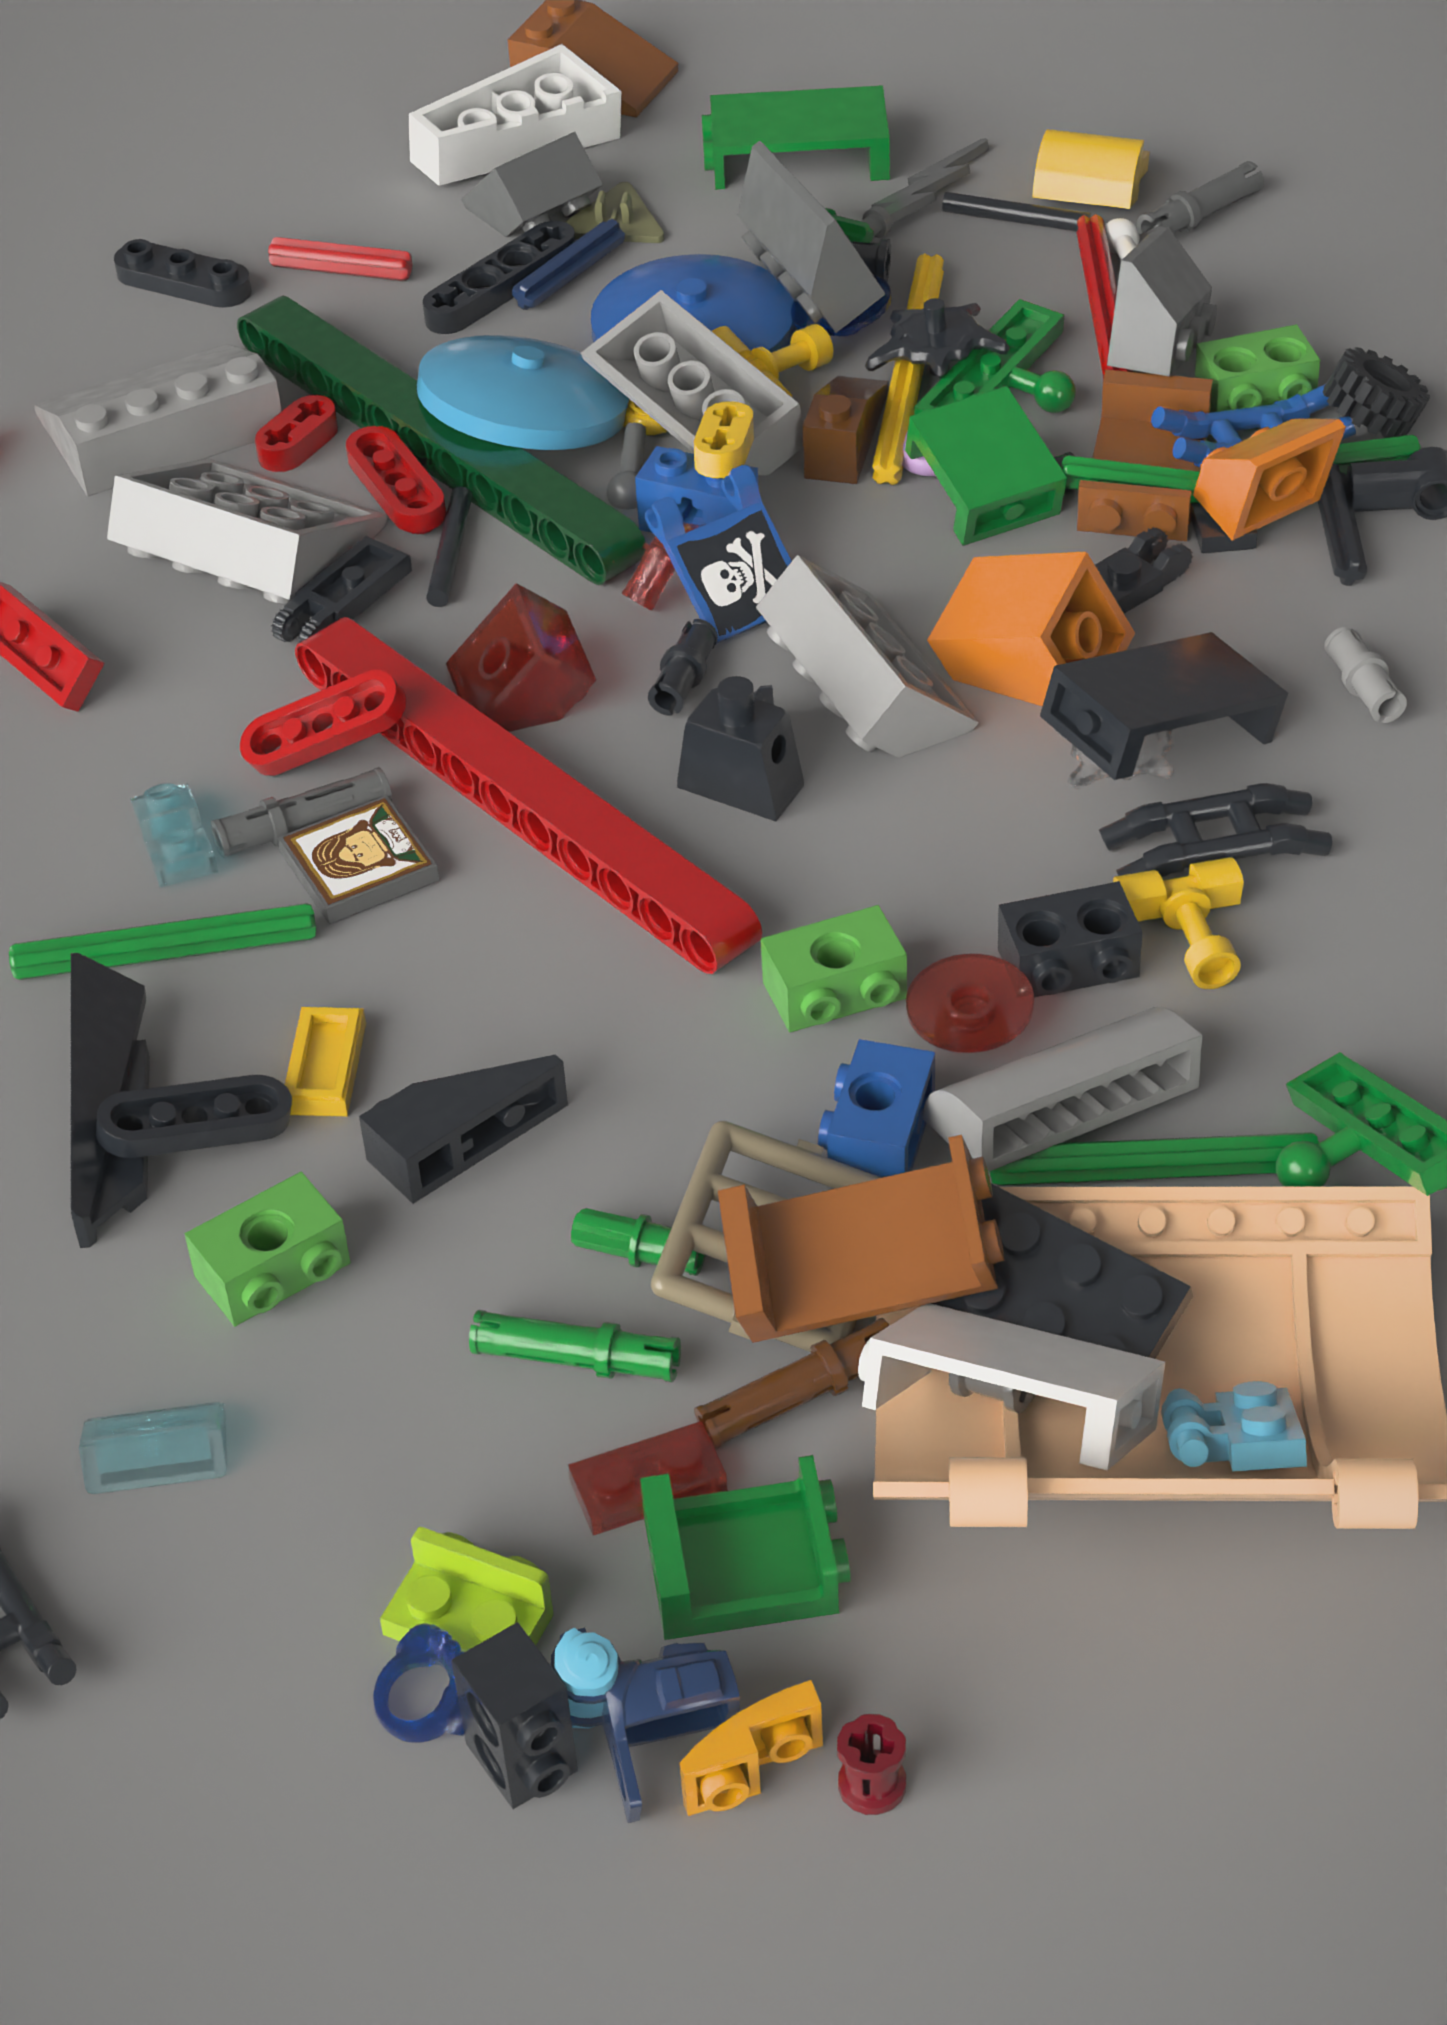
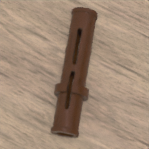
[694,1318,889,1449]

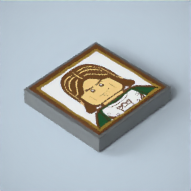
[278,795,440,924]

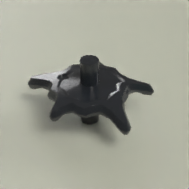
[865,298,1010,379]

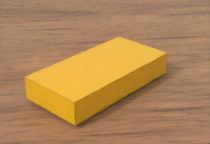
[284,1007,366,1117]

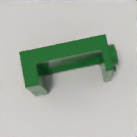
[905,386,1067,546]
[640,1455,851,1640]

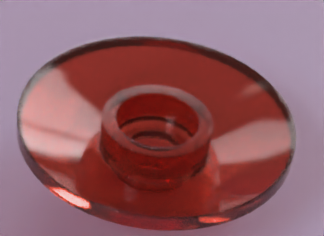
[906,953,1034,1053]

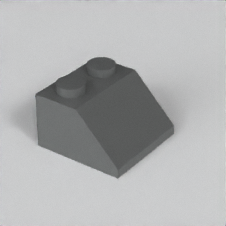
[461,132,603,237]

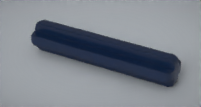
[512,219,625,310]

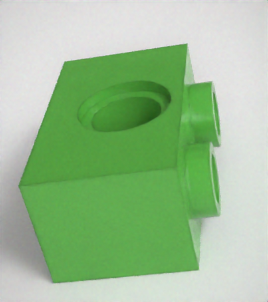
[761,905,907,1033]
[184,1171,351,1327]

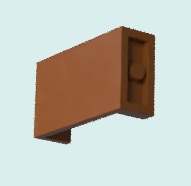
[1077,370,1213,542]
[718,1134,1005,1343]

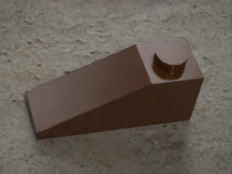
[803,376,889,484]

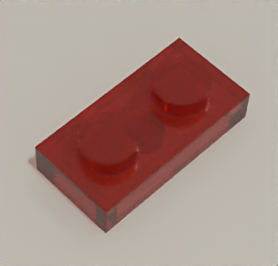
[568,1421,728,1536]

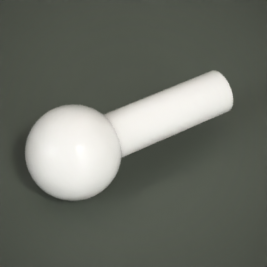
[1105,218,1140,260]

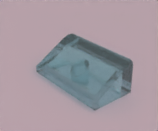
[78,1402,227,1494]

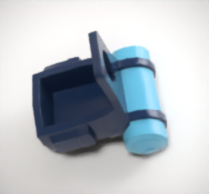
[551,1627,740,1823]

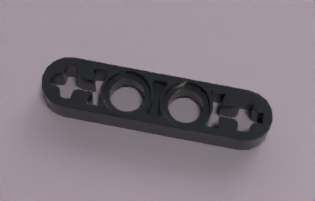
[422,221,575,334]

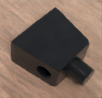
[677,676,804,822]

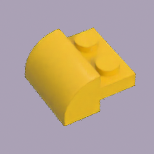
[1032,129,1150,209]

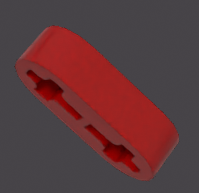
[255,395,338,472]

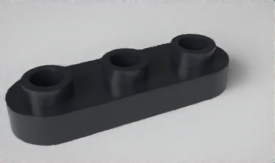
[114,239,252,308]
[96,1075,292,1158]

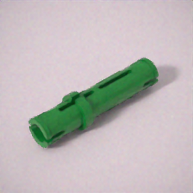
[469,1309,681,1382]

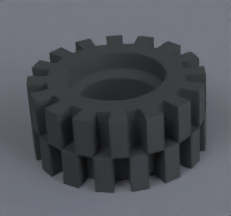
[1323,347,1430,438]

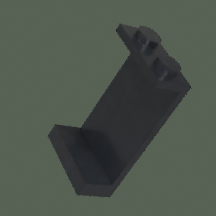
[1040,632,1288,780]

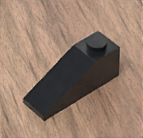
[359,1055,568,1204]

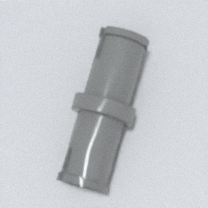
[1324,626,1407,723]

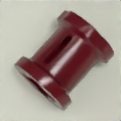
[837,1714,906,1815]

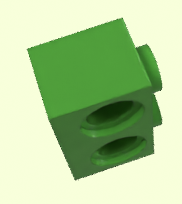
[1195,324,1320,413]

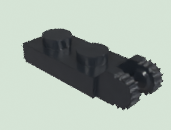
[1095,527,1193,614]
[271,536,412,644]

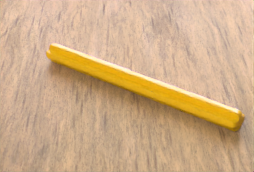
[872,253,944,485]

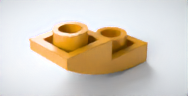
[679,1680,823,1816]

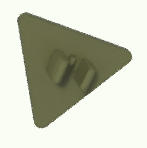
[565,182,664,243]

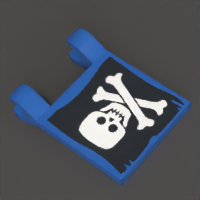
[645,465,792,644]

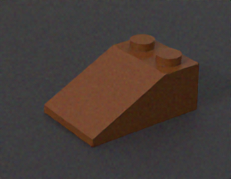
[507,0,679,118]

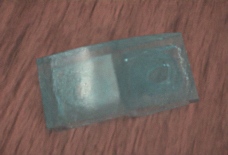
[130,783,218,888]

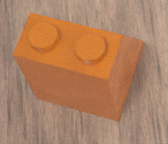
[927,552,1135,706]

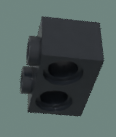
[998,881,1142,1001]
[451,1622,578,1809]

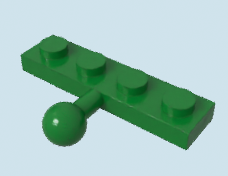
[914,299,1076,415]
[1276,1052,1447,1196]

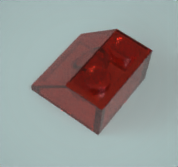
[446,583,597,732]

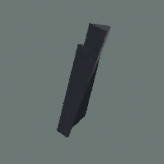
[71,953,150,1248]

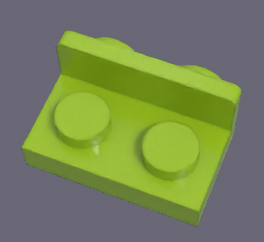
[380,1527,554,1660]

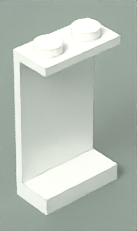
[858,1304,1165,1471]

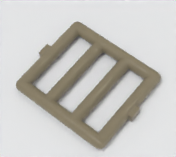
[651,1121,882,1352]

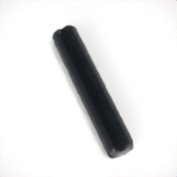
[1318,463,1367,586]

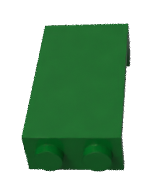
[702,85,890,190]

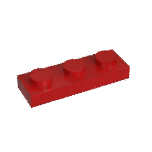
[0,582,105,712]

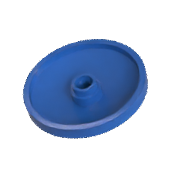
[591,254,796,353]

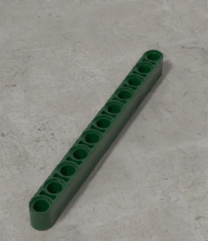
[237,295,647,585]

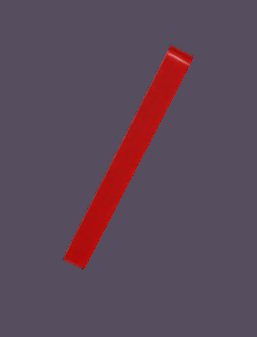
[295,617,763,974]

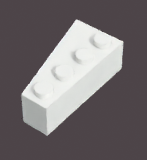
[409,44,622,186]

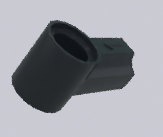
[1346,447,1447,520]

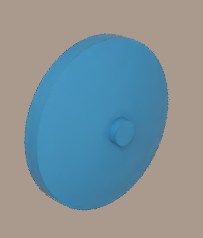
[417,335,629,450]

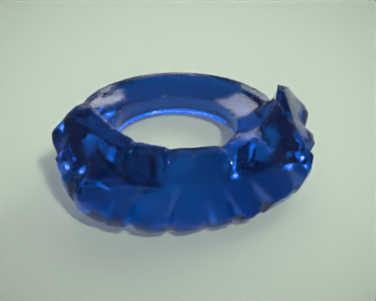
[373,1623,464,1743]

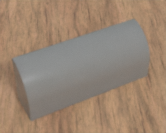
[923,1007,1202,1172]

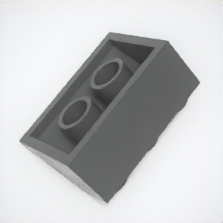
[1107,226,1217,376]

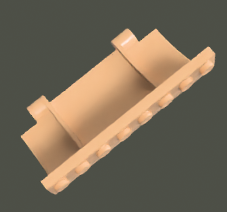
[873,1187,1447,1529]

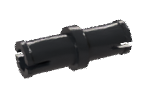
[648,619,718,716]

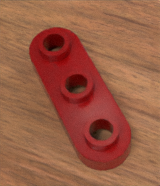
[346,426,446,534]
[240,670,406,776]

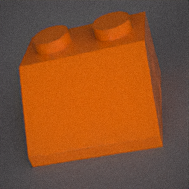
[1193,419,1346,541]

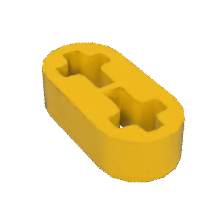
[694,401,754,478]

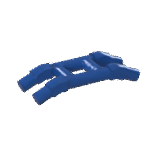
[1151,385,1356,468]

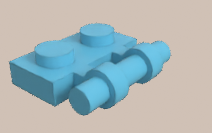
[1161,1381,1307,1472]

